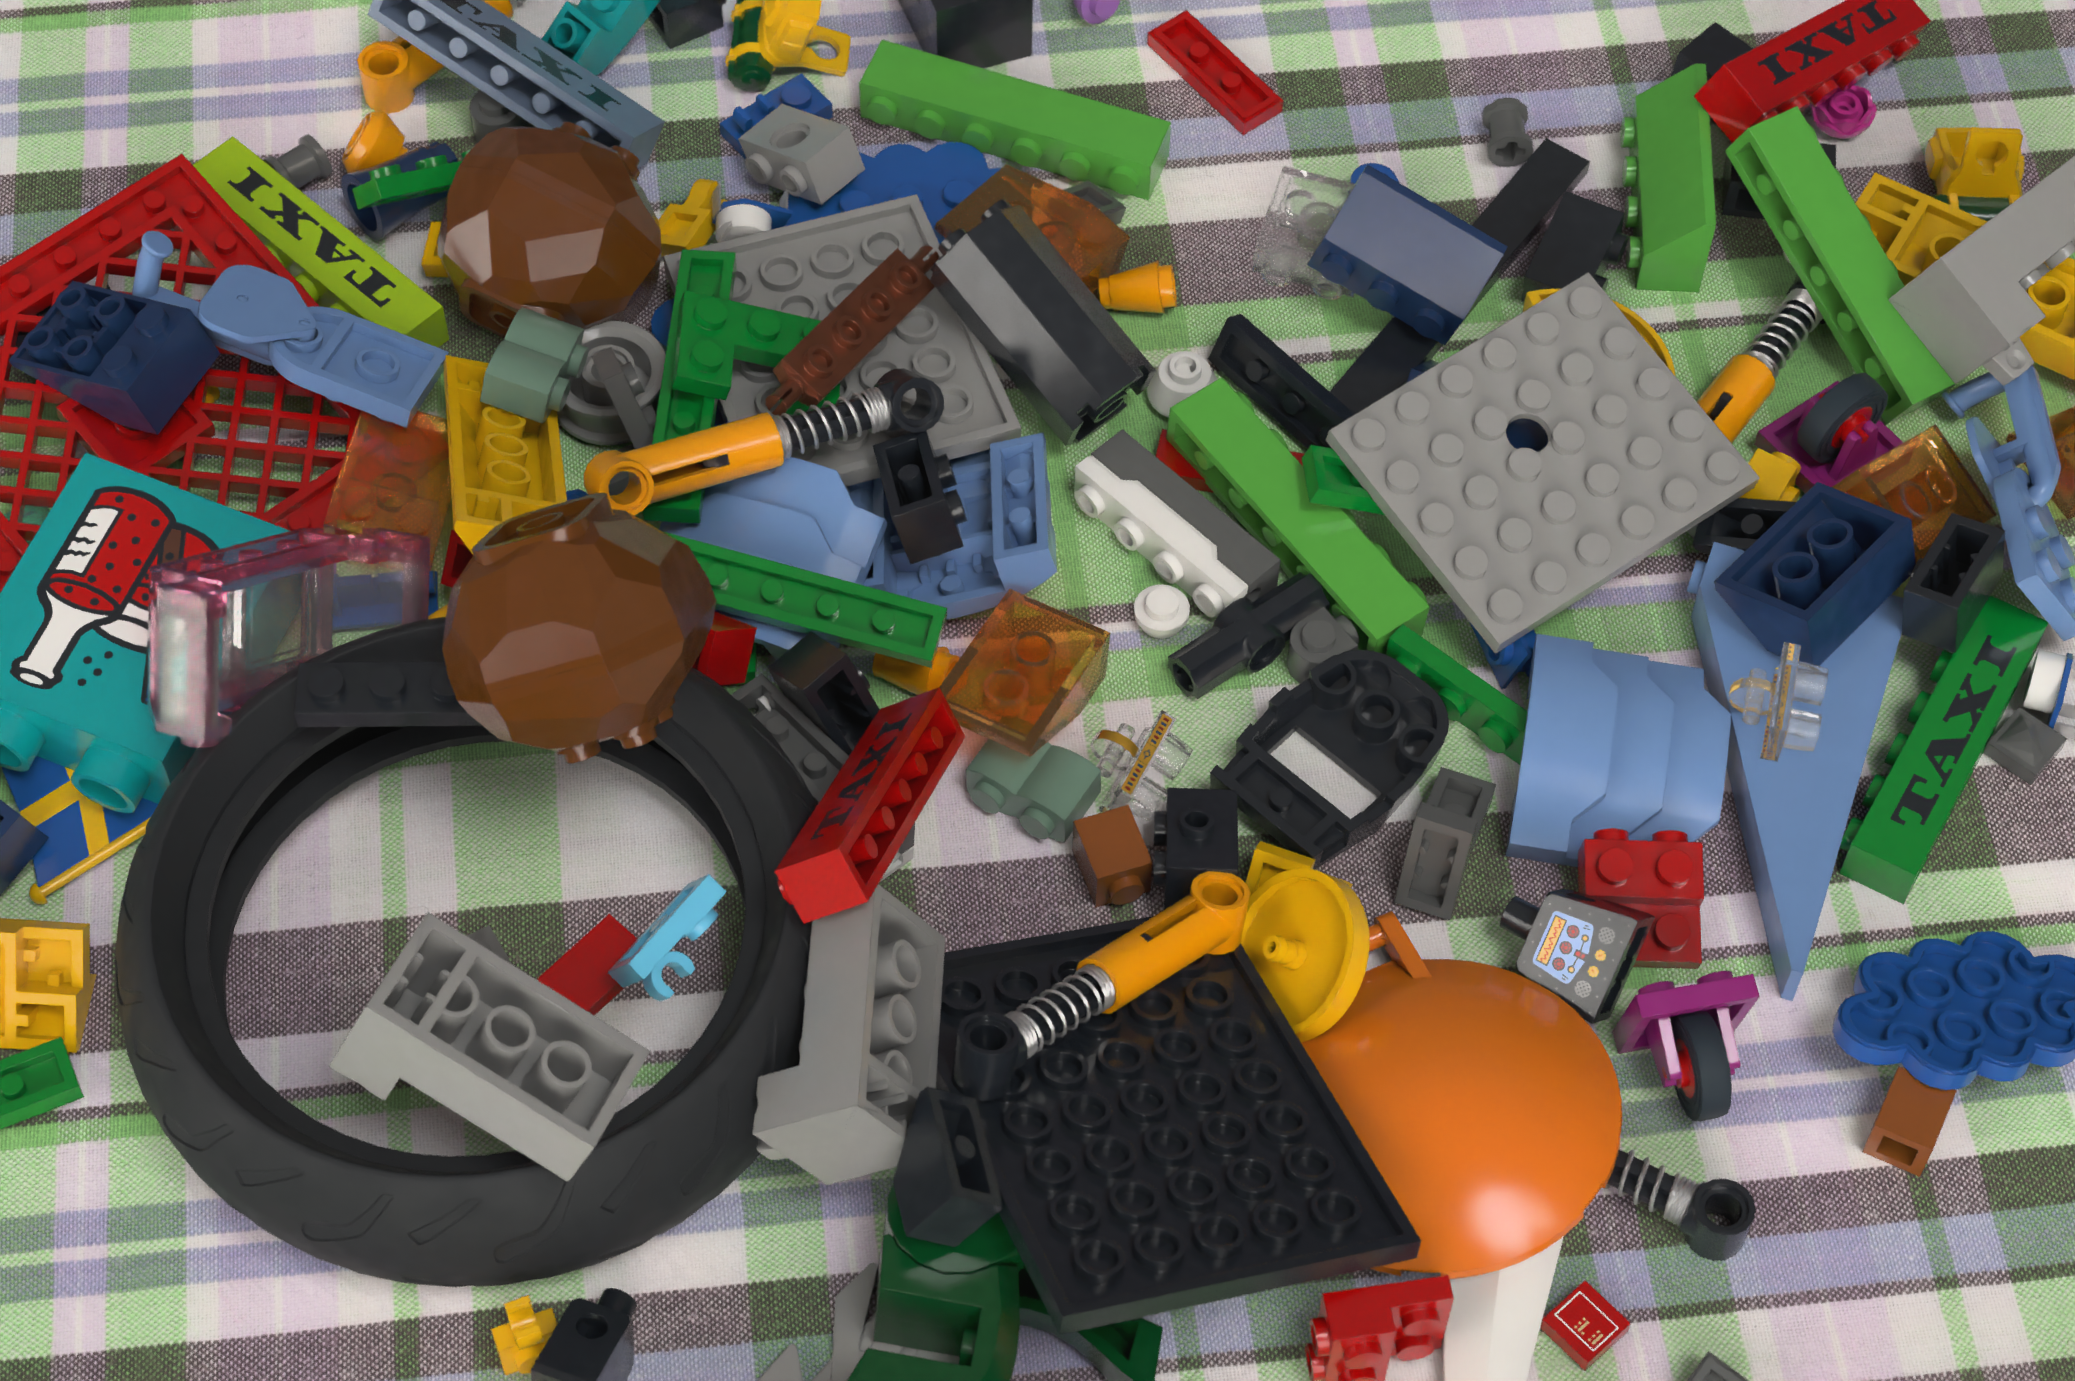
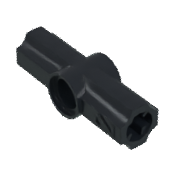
[1168,572,1330,699]

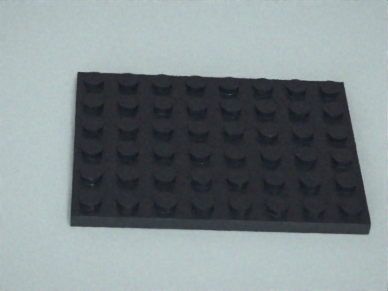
[936,916,1421,1335]

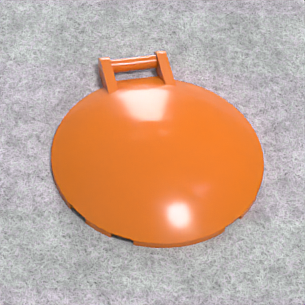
[1301,911,1622,1279]

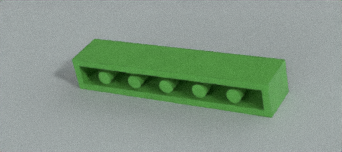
[859,40,1171,201]
[1725,106,1958,424]
[1166,377,1430,655]

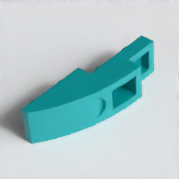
[542,0,660,76]

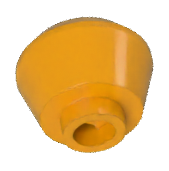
[342,111,409,173]

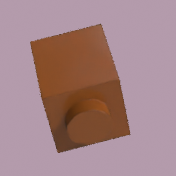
[1072,805,1153,908]
[1862,1066,1957,1177]

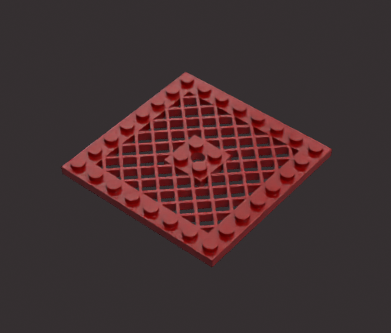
[0,154,449,592]

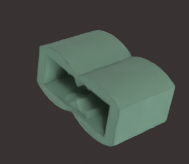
[480,307,589,423]
[966,720,1101,842]

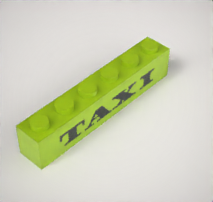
[193,136,449,348]

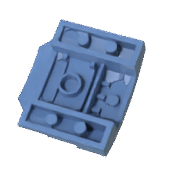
[846,432,1057,620]
[659,457,888,660]
[1505,634,1731,867]

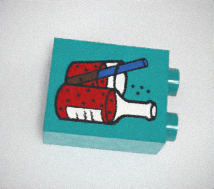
[0,452,307,813]

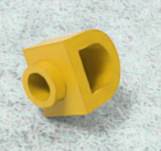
[1739,448,1801,502]

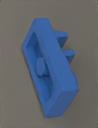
[720,73,833,160]

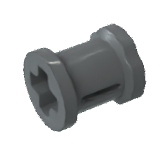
[1482,97,1533,167]
[263,134,333,188]

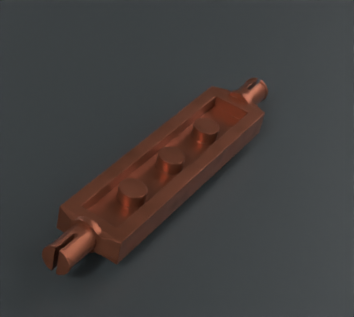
[765,245,939,416]

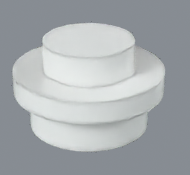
[1134,584,1190,639]

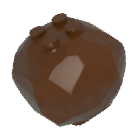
[438,122,662,338]
[442,493,716,763]

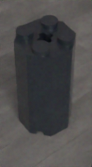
[930,199,1156,446]

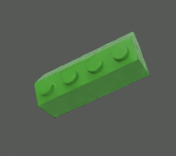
[1620,63,1716,292]

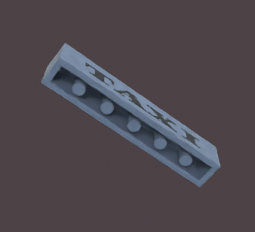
[368,0,665,168]

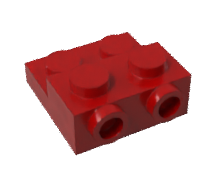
[1578,828,1704,969]
[1305,1275,1454,1381]

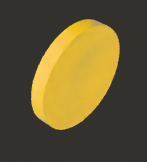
[1240,868,1370,1042]

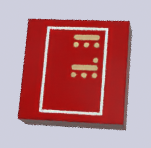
[1540,1280,1631,1371]

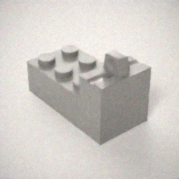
[1888,156,2075,386]
[753,884,945,1185]
[329,912,650,1182]

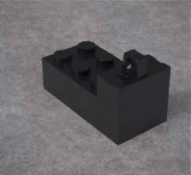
[898,0,1033,69]

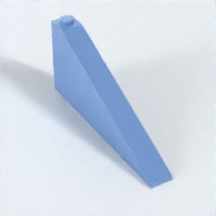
[1687,542,1903,1001]

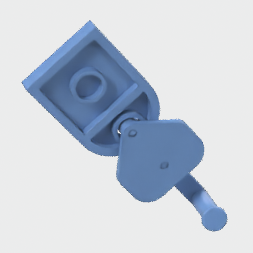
[132,231,449,428]
[1942,365,2075,641]

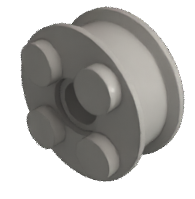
[557,321,666,445]

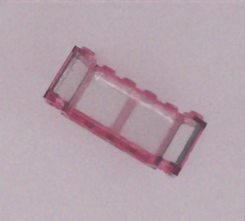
[148,528,430,748]

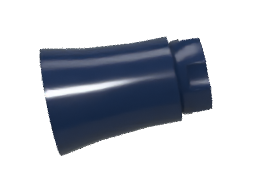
[341,141,458,241]

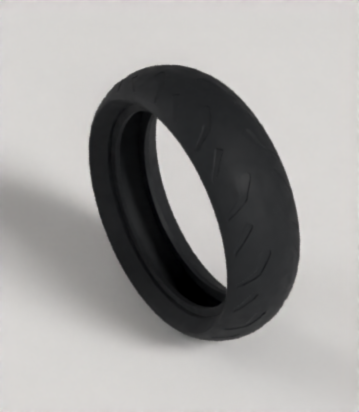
[115,617,817,1287]

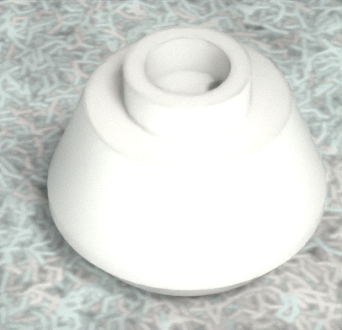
[1147,351,1218,418]

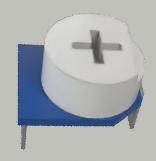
[712,183,792,242]
[2022,649,2075,740]

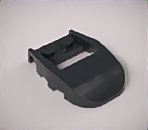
[1210,650,1449,870]

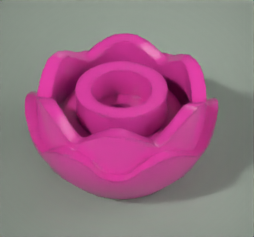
[1811,85,1877,139]

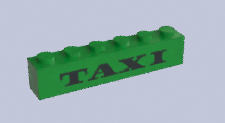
[1839,595,2048,904]

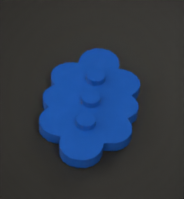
[785,142,1036,245]
[1832,931,2075,1090]

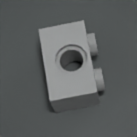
[738,104,865,205]

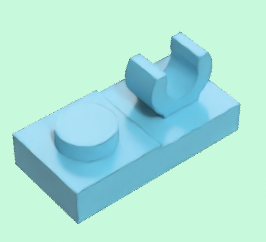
[607,874,727,1001]

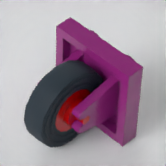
[1754,373,1912,497]
[1612,971,1760,1121]

